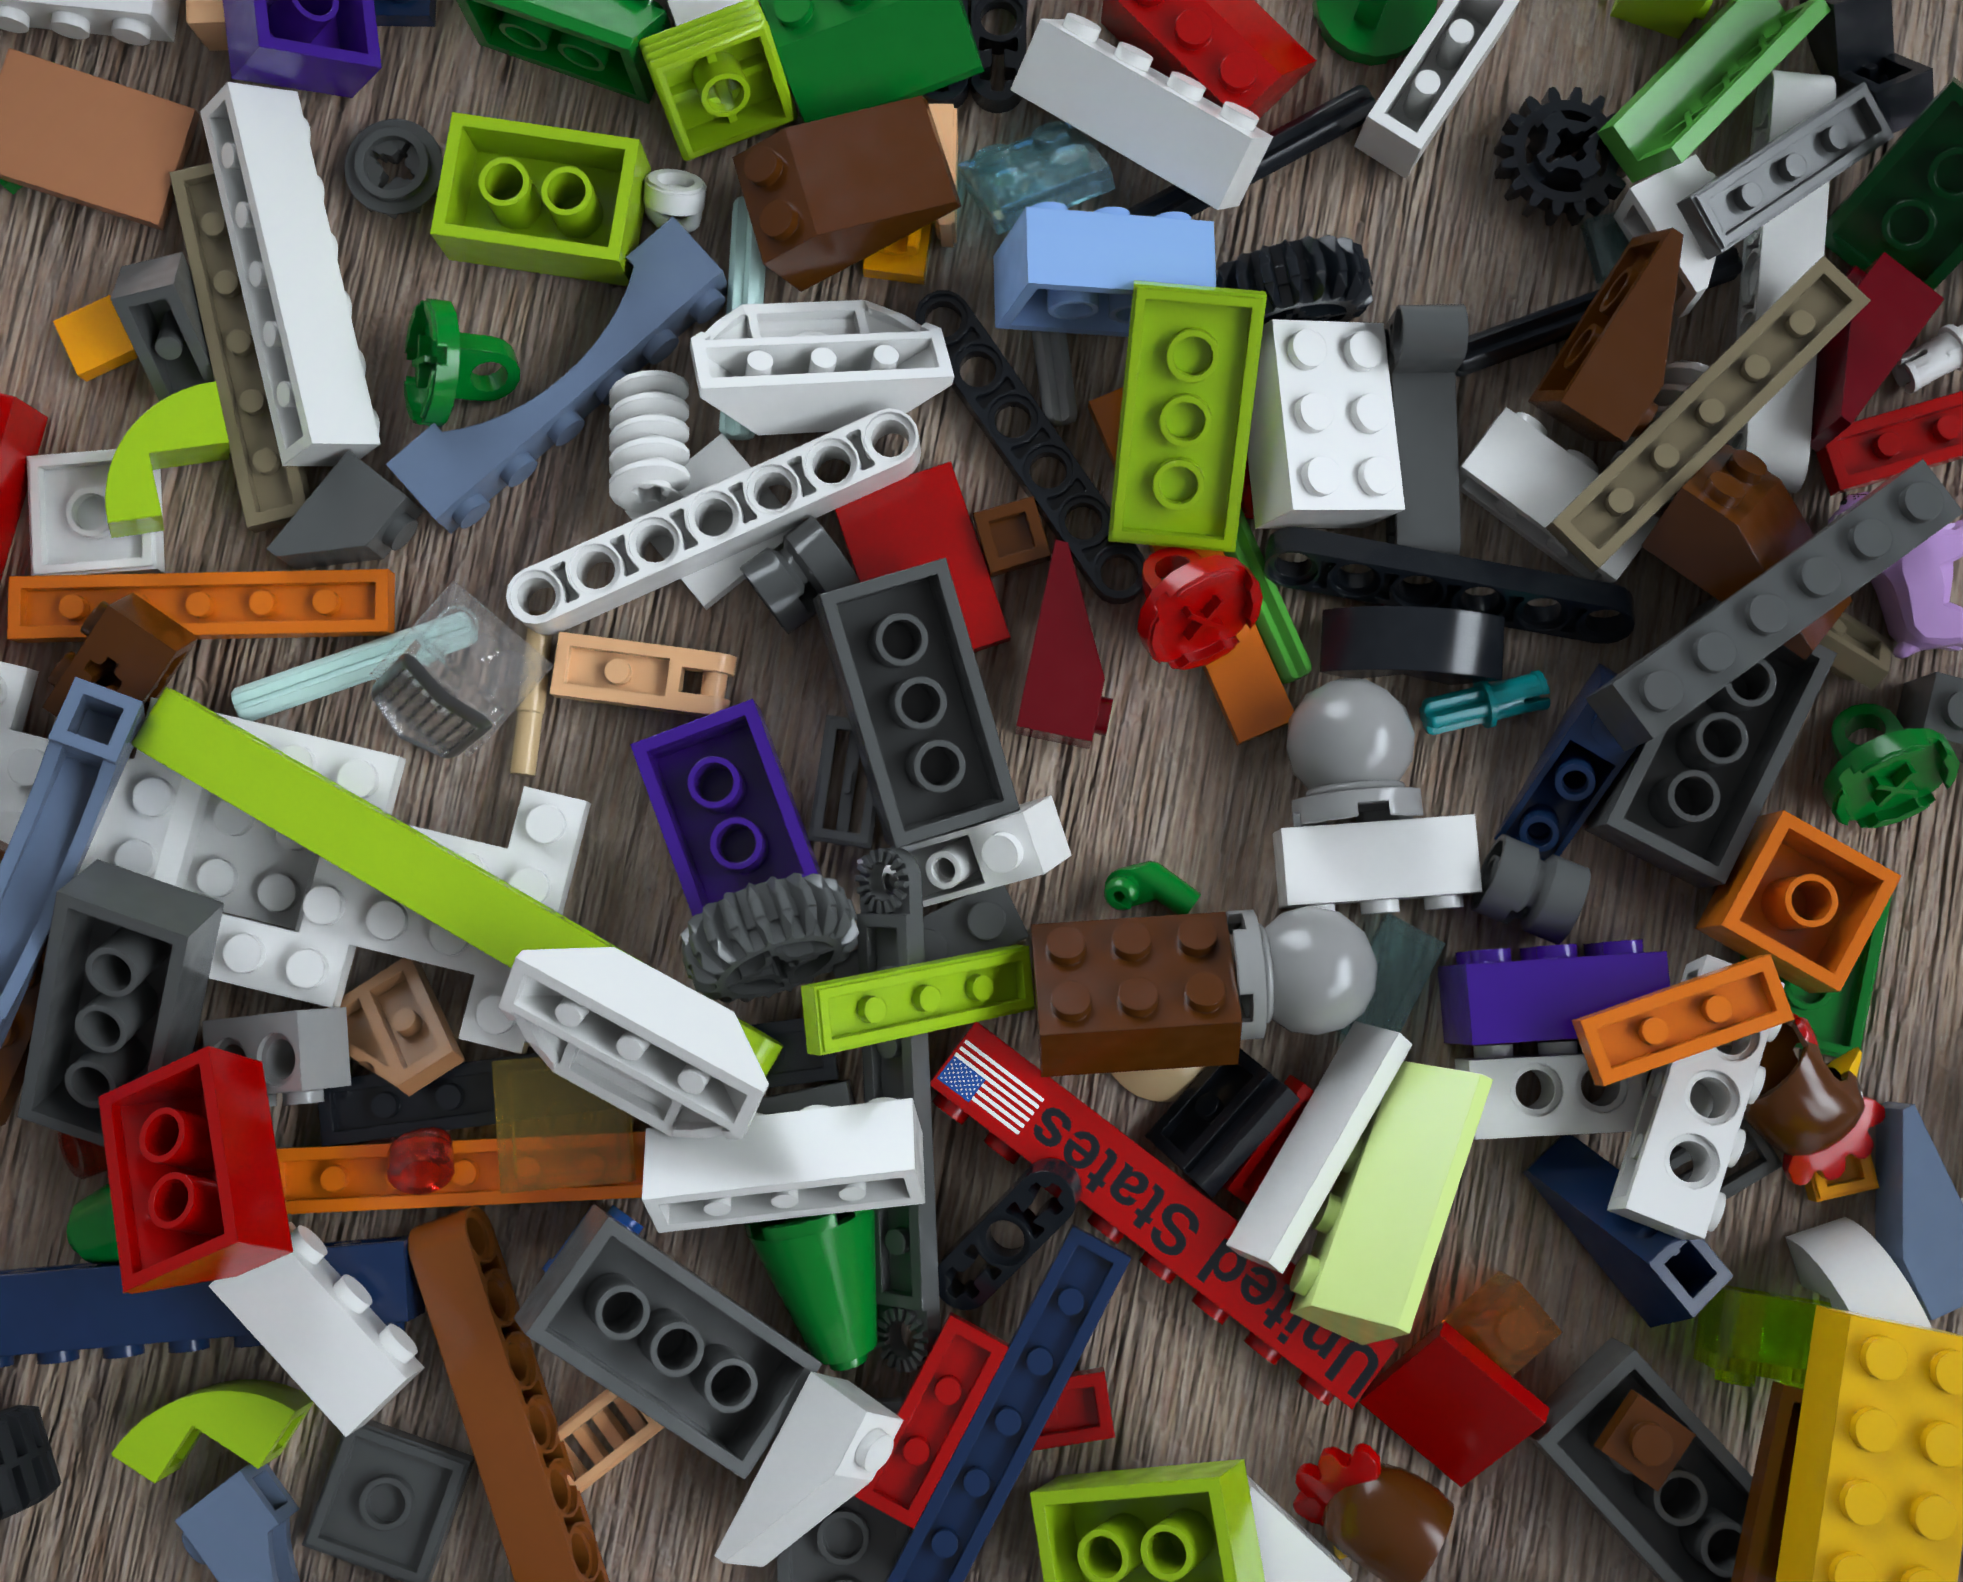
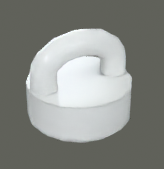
[643,169,707,233]

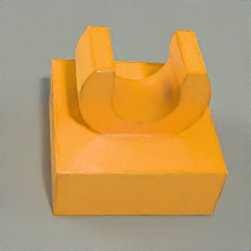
[862,222,933,285]

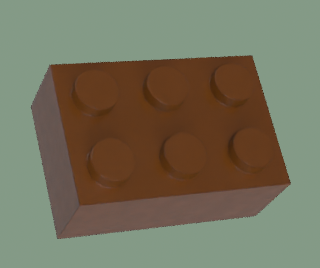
[1031,912,1243,1077]

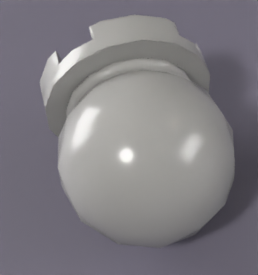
[1286,678,1423,827]
[1226,906,1378,1040]

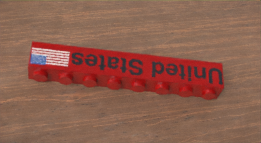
[930,1022,1399,1409]

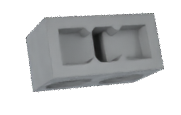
[202,1007,351,1107]

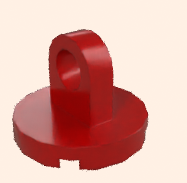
[1137,547,1263,670]

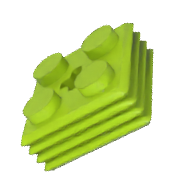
[639,0,798,161]

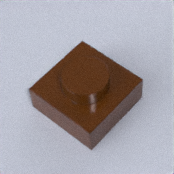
[973,496,1051,578]
[1594,1389,1696,1492]

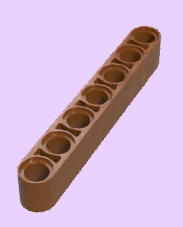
[408,1206,610,1582]

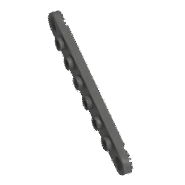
[855,847,941,1373]

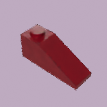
[1810,252,1944,452]
[1015,539,1113,749]

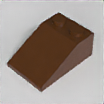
[732,95,962,292]
[1528,227,1684,443]
[1641,443,1853,660]

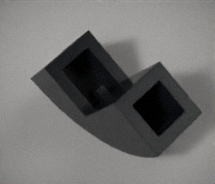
[1799,0,1934,133]
[1320,606,1505,685]

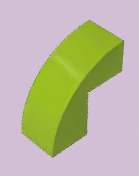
[105,381,230,538]
[111,1379,314,1484]

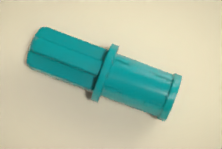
[1419,670,1551,735]

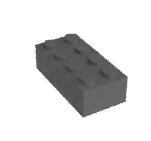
[813,558,1020,848]
[1585,597,1837,888]
[17,859,224,1147]
[514,1204,823,1480]
[1528,1337,1753,1582]

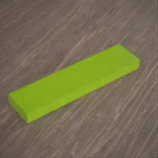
[801,945,1035,1056]

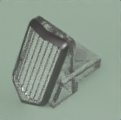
[369,580,554,759]

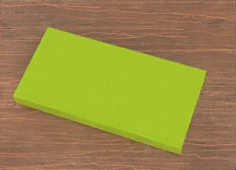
[1108,280,1267,552]

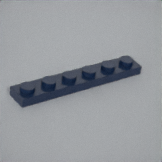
[885,1224,1131,1582]

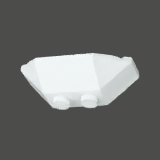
[690,300,954,436]
[498,947,769,1140]

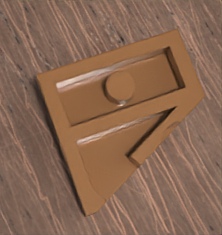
[323,958,465,1096]

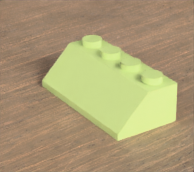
[1290,1061,1493,1345]

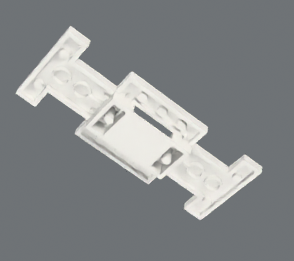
[0,661,591,1054]

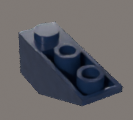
[1494,663,1637,861]
[1523,1135,1734,1328]

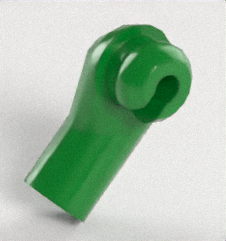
[1104,861,1201,915]

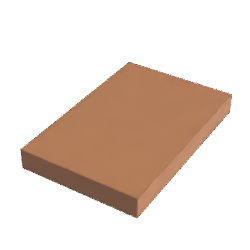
[0,48,200,231]

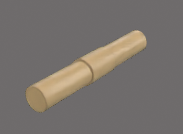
[510,611,552,777]

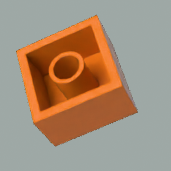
[1695,810,1901,993]

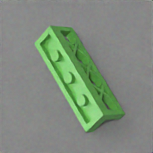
[1597,0,1831,183]

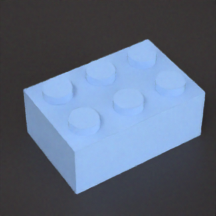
[993,202,1216,337]

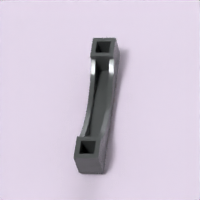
[1585,459,1963,752]

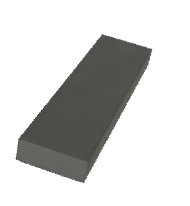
[1676,81,1895,260]

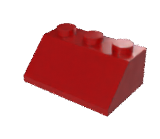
[1101,0,1317,119]
[98,1046,293,1294]

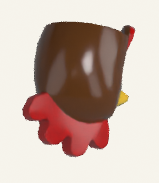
[1743,1013,1885,1186]
[1293,1443,1454,1582]

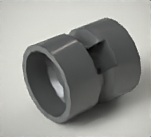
[740,516,860,635]
[1471,834,1591,945]

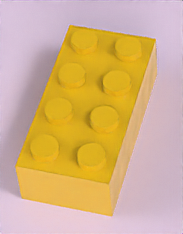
[1775,1305,1963,1582]

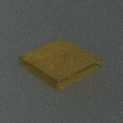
[492,1057,636,1194]

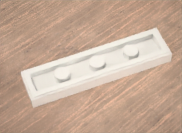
[1226,1021,1413,1274]

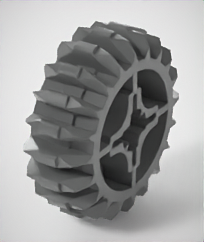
[680,873,859,1003]

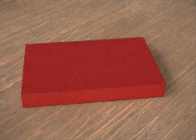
[835,461,1011,653]

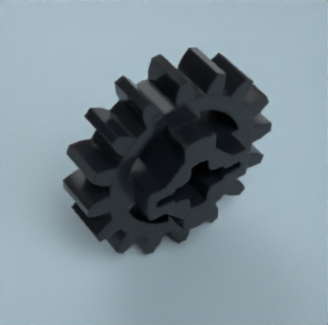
[1493,87,1626,226]

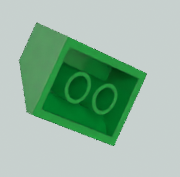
[456,0,672,104]
[760,0,985,123]

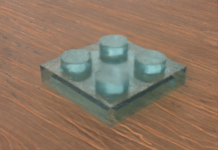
[958,121,1116,235]

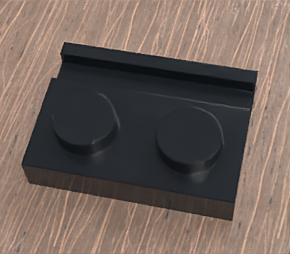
[1145,1048,1300,1198]

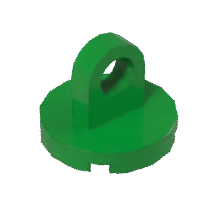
[1312,0,1438,66]
[404,298,520,427]
[1822,703,1960,828]

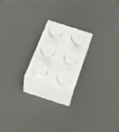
[1247,319,1405,529]

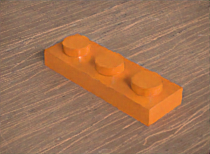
[1572,954,1795,1086]

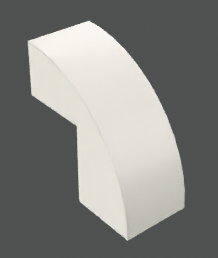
[1786,1217,1932,1328]

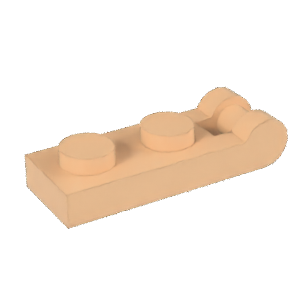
[549,631,737,718]

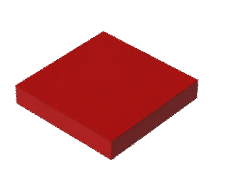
[1359,1321,1550,1488]

